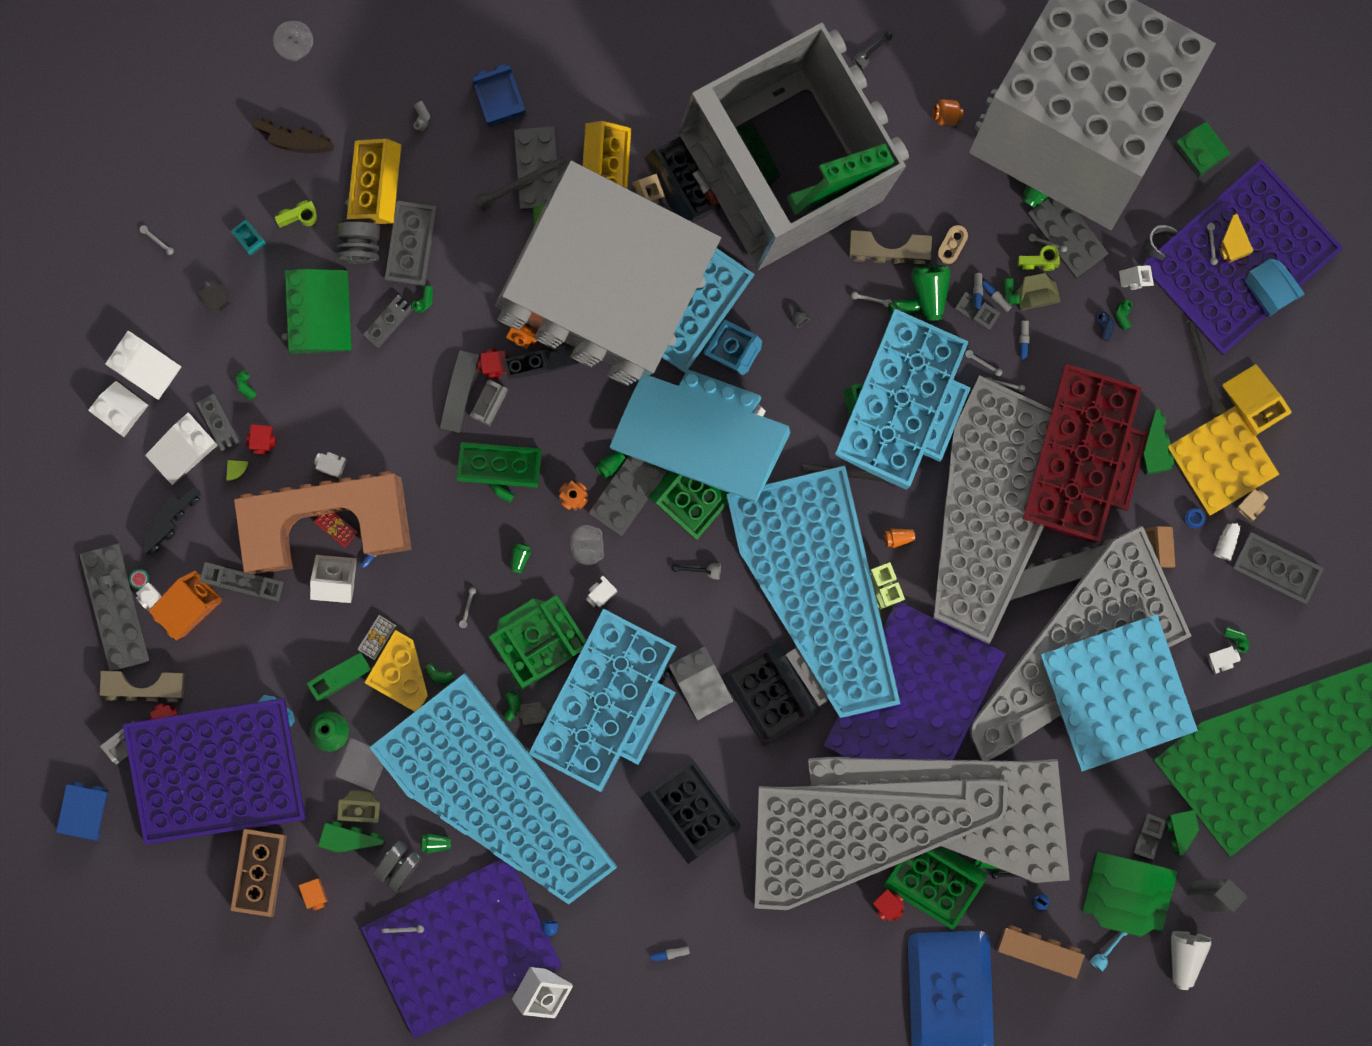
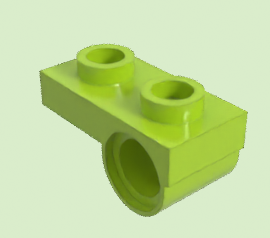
[275,200,317,228]
[1017,245,1060,271]

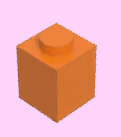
[299,878,328,911]

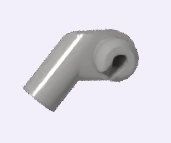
[413,101,431,131]

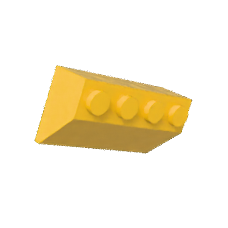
[583,121,631,189]
[347,139,401,224]

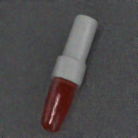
[693,170,718,205]

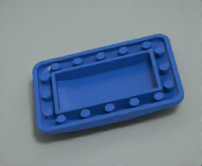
[908,931,994,1046]

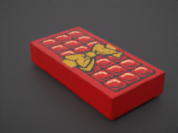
[314,513,358,548]

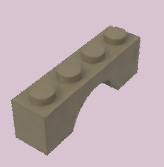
[849,230,932,266]
[100,671,185,702]

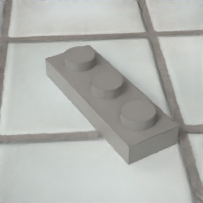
[786,647,829,706]

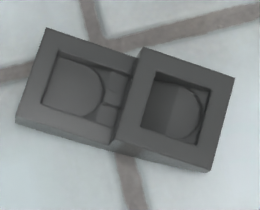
[953,291,1000,330]
[1132,814,1166,862]

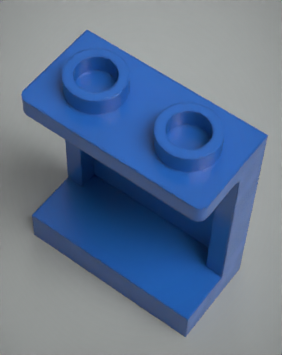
[472,64,526,127]
[56,781,109,841]

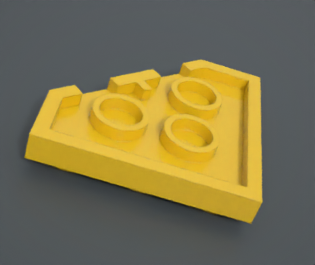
[365,630,428,712]

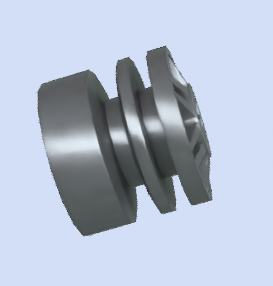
[336,222,380,264]

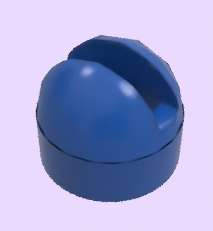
[1033,894,1049,910]
[542,921,558,937]

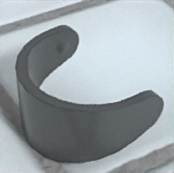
[1144,225,1178,260]

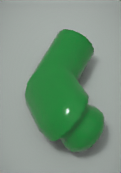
[1003,278,1020,305]
[411,286,433,313]
[1115,300,1133,331]
[235,370,257,400]
[489,484,514,503]
[1224,626,1250,653]
[424,663,454,685]
[503,691,521,723]

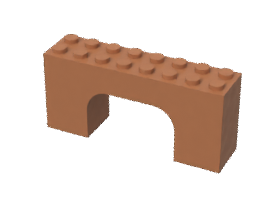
[234,471,412,575]

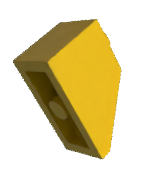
[1219,214,1253,263]

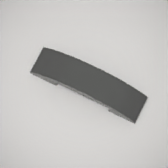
[440,350,480,433]
[199,562,284,602]

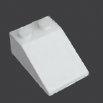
[105,331,181,400]
[145,413,218,486]

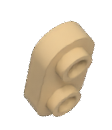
[938,225,968,264]

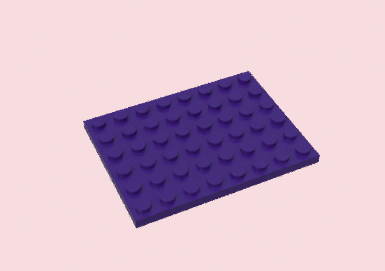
[1141,159,1343,356]
[823,602,1007,760]
[123,698,306,845]
[361,859,562,1039]

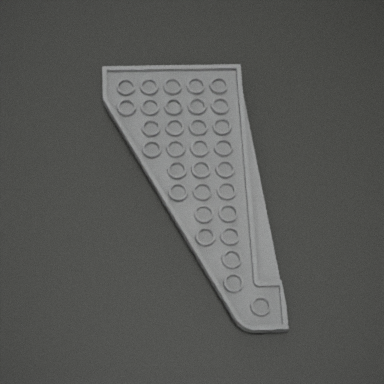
[970,526,1191,761]
[808,757,1070,883]
[755,779,1008,910]

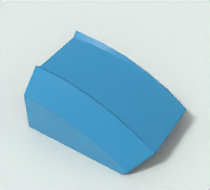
[1245,259,1305,318]
[704,319,762,375]

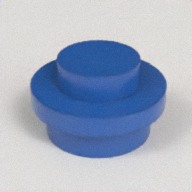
[1185,508,1205,529]

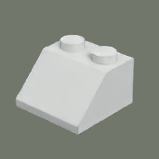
[88,381,148,437]
[310,555,356,603]
[512,967,573,1018]

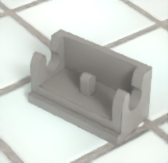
[470,380,508,426]
[100,721,134,765]

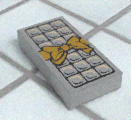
[357,615,396,660]

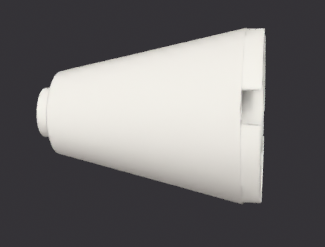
[1171,931,1212,990]

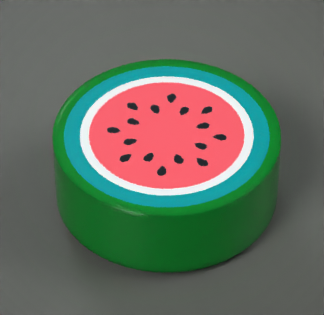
[129,569,150,590]

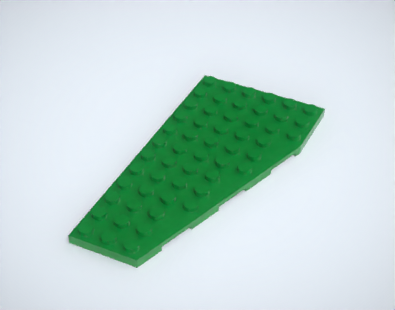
[1153,662,1372,857]

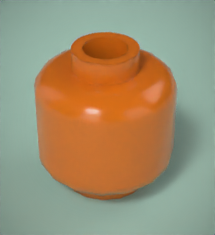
[932,99,963,126]

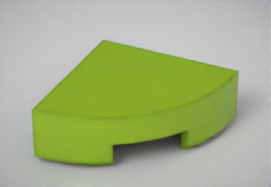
[226,460,249,481]

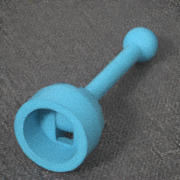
[1089,932,1128,972]

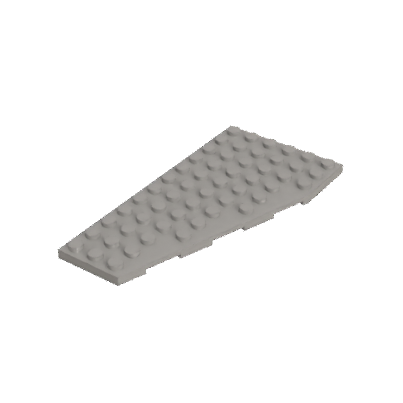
[933,375,1052,644]

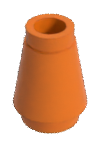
[884,528,915,548]

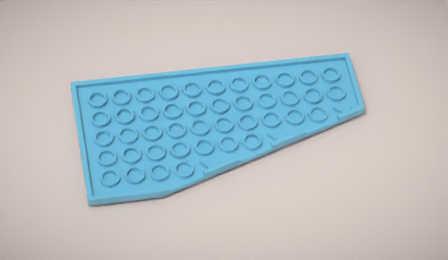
[726,466,901,718]
[369,673,618,905]

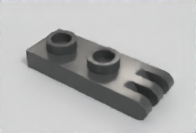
[363,295,413,349]
[197,394,240,451]

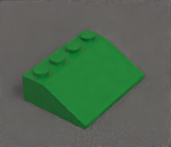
[285,269,352,354]
[647,471,729,540]
[883,846,988,930]

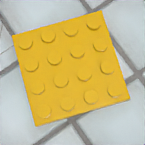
[1167,406,1279,516]

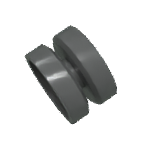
[373,840,423,893]

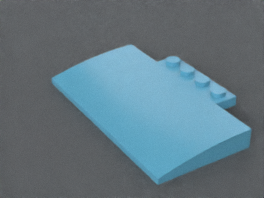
[835,309,970,490]
[610,369,791,502]
[529,609,677,792]

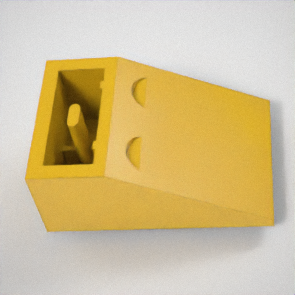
[1222,364,1292,436]

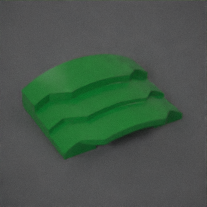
[488,595,586,690]
[1082,852,1177,937]

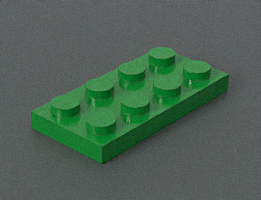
[456,442,542,488]

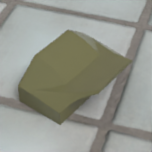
[1016,273,1061,311]
[337,790,380,823]

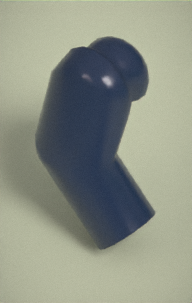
[1096,311,1115,342]

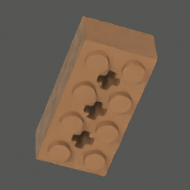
[230,829,287,917]
[995,925,1085,979]

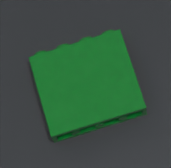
[787,144,895,216]

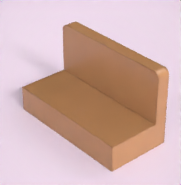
[1144,526,1175,568]

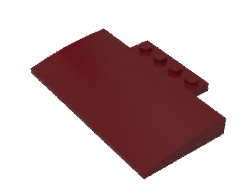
[1022,363,1148,544]

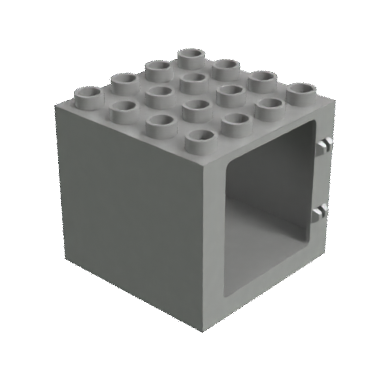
[969,0,1216,231]
[677,23,909,270]
[494,161,722,386]

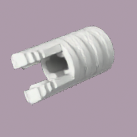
[1213,523,1240,561]

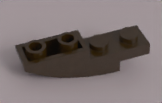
[252,118,334,153]

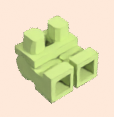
[870,562,905,610]

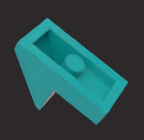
[231,219,266,256]

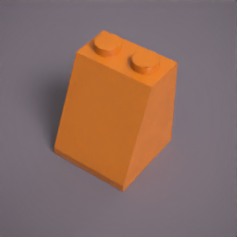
[149,570,223,641]

